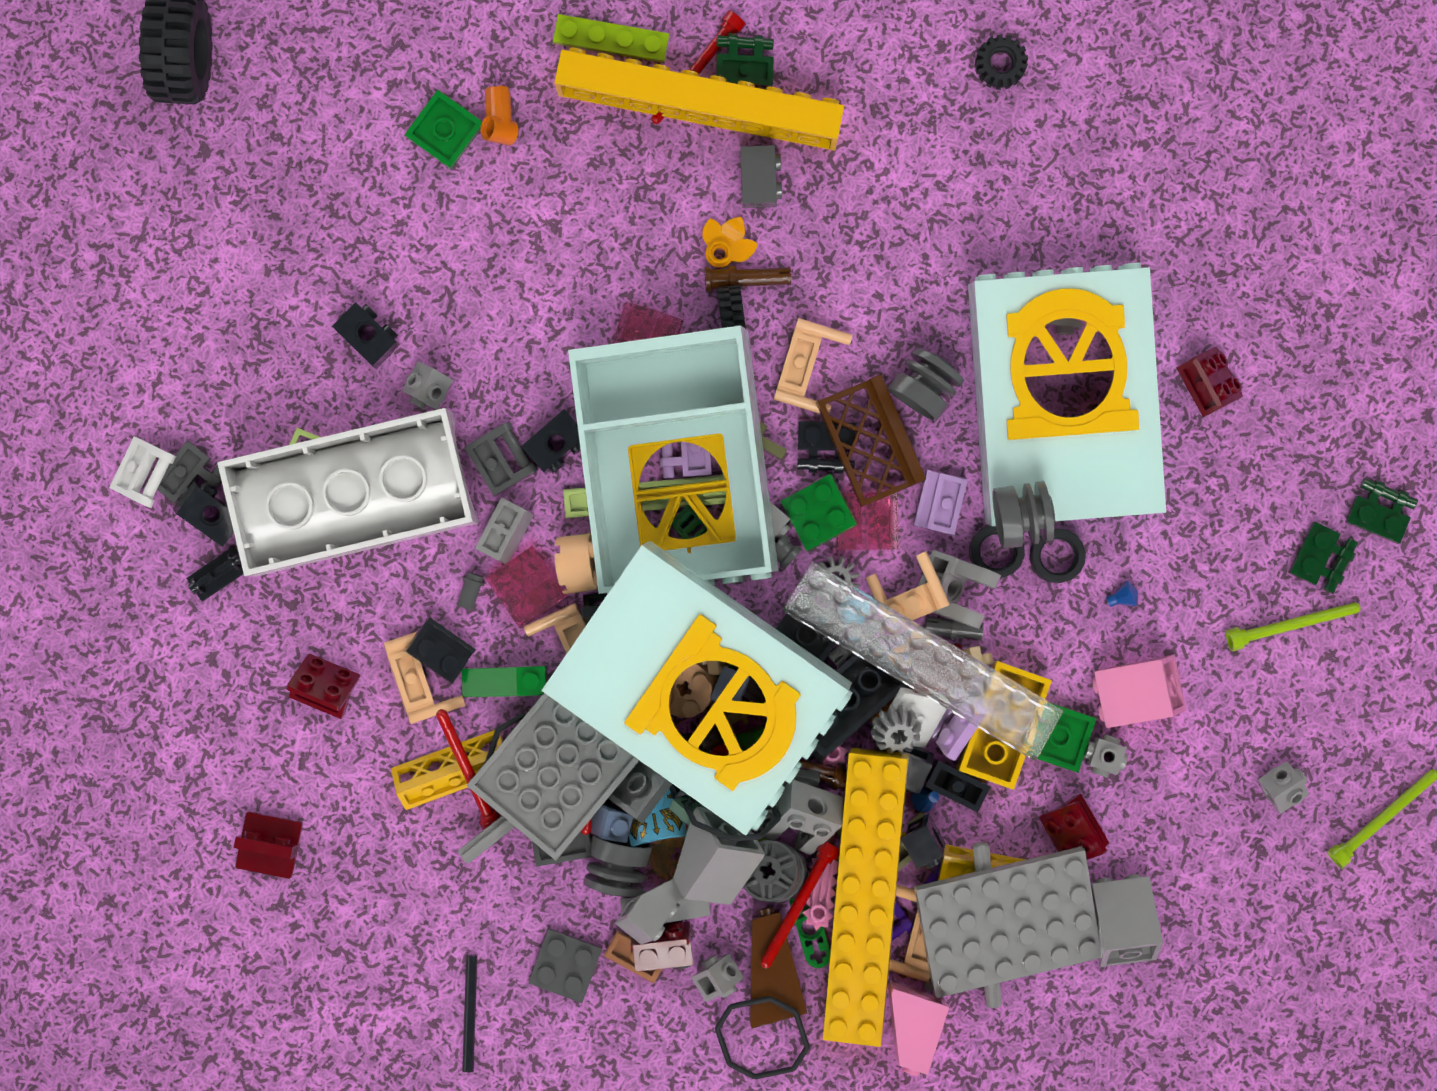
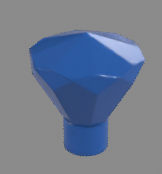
[1106,580,1138,607]
[910,785,939,813]

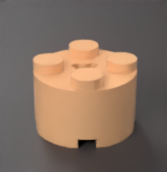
[555,533,598,594]
[669,663,718,718]

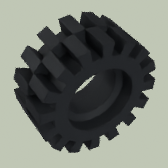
[975,34,1028,90]
[717,285,746,329]

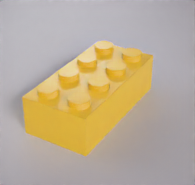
[956,661,1052,790]

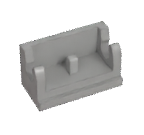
[475,497,534,565]

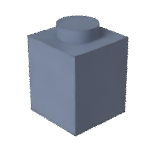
[591,803,633,843]

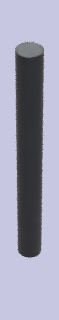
[462,955,478,1073]

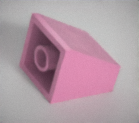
[1093,654,1186,728]
[888,981,949,1076]

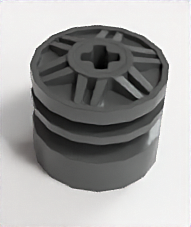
[887,347,964,421]
[992,481,1055,549]
[583,834,653,897]
[743,840,808,903]

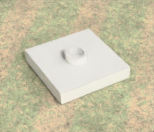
[888,687,951,748]

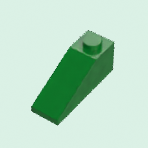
[461,666,548,697]

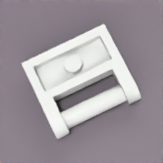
[109,436,176,508]

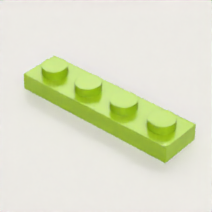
[553,14,670,63]

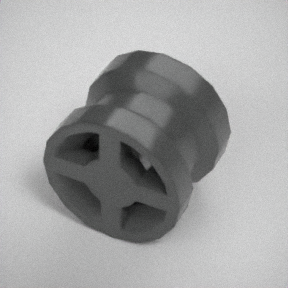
[775,535,802,570]

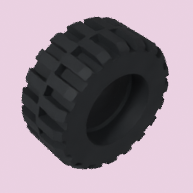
[139,0,213,105]

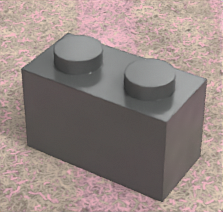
[740,145,782,208]

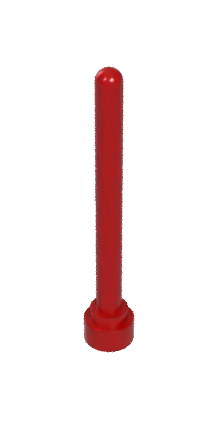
[651,10,746,124]
[436,709,501,830]
[760,842,840,968]

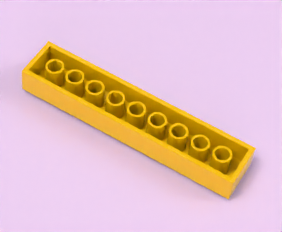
[554,47,845,151]
[823,748,909,1047]

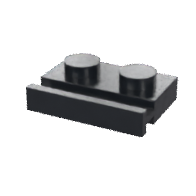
[404,617,476,684]

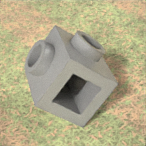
[402,361,453,410]
[1084,734,1128,778]
[1258,761,1309,814]
[691,953,744,1002]

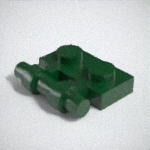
[715,33,774,87]
[1345,478,1418,544]
[1288,522,1358,594]

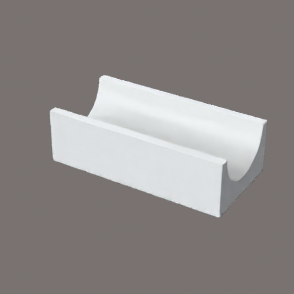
[217,408,479,576]

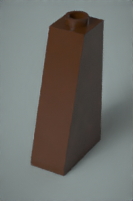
[750,906,808,1029]

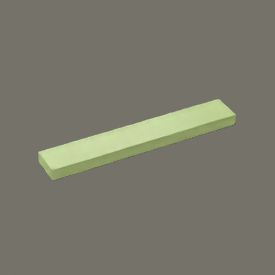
[563,475,726,518]

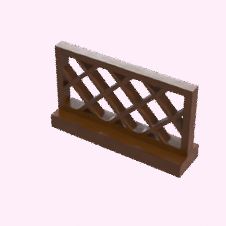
[816,374,926,507]

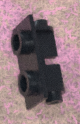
[186,546,244,602]

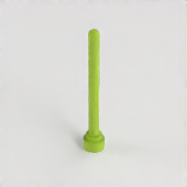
[1225,602,1361,652]
[1327,769,1437,869]

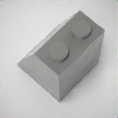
[673,807,765,905]
[1091,874,1163,967]

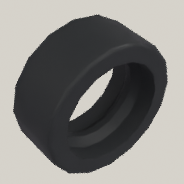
[969,525,1025,578]
[1029,529,1086,583]

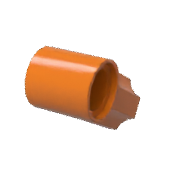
[480,85,519,146]

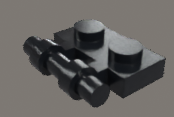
[797,421,856,474]

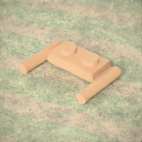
[774,318,853,414]
[866,551,950,630]
[524,603,586,653]
[383,631,465,724]
[889,884,931,983]

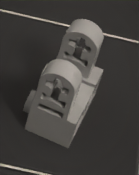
[918,550,1001,629]
[757,779,843,854]

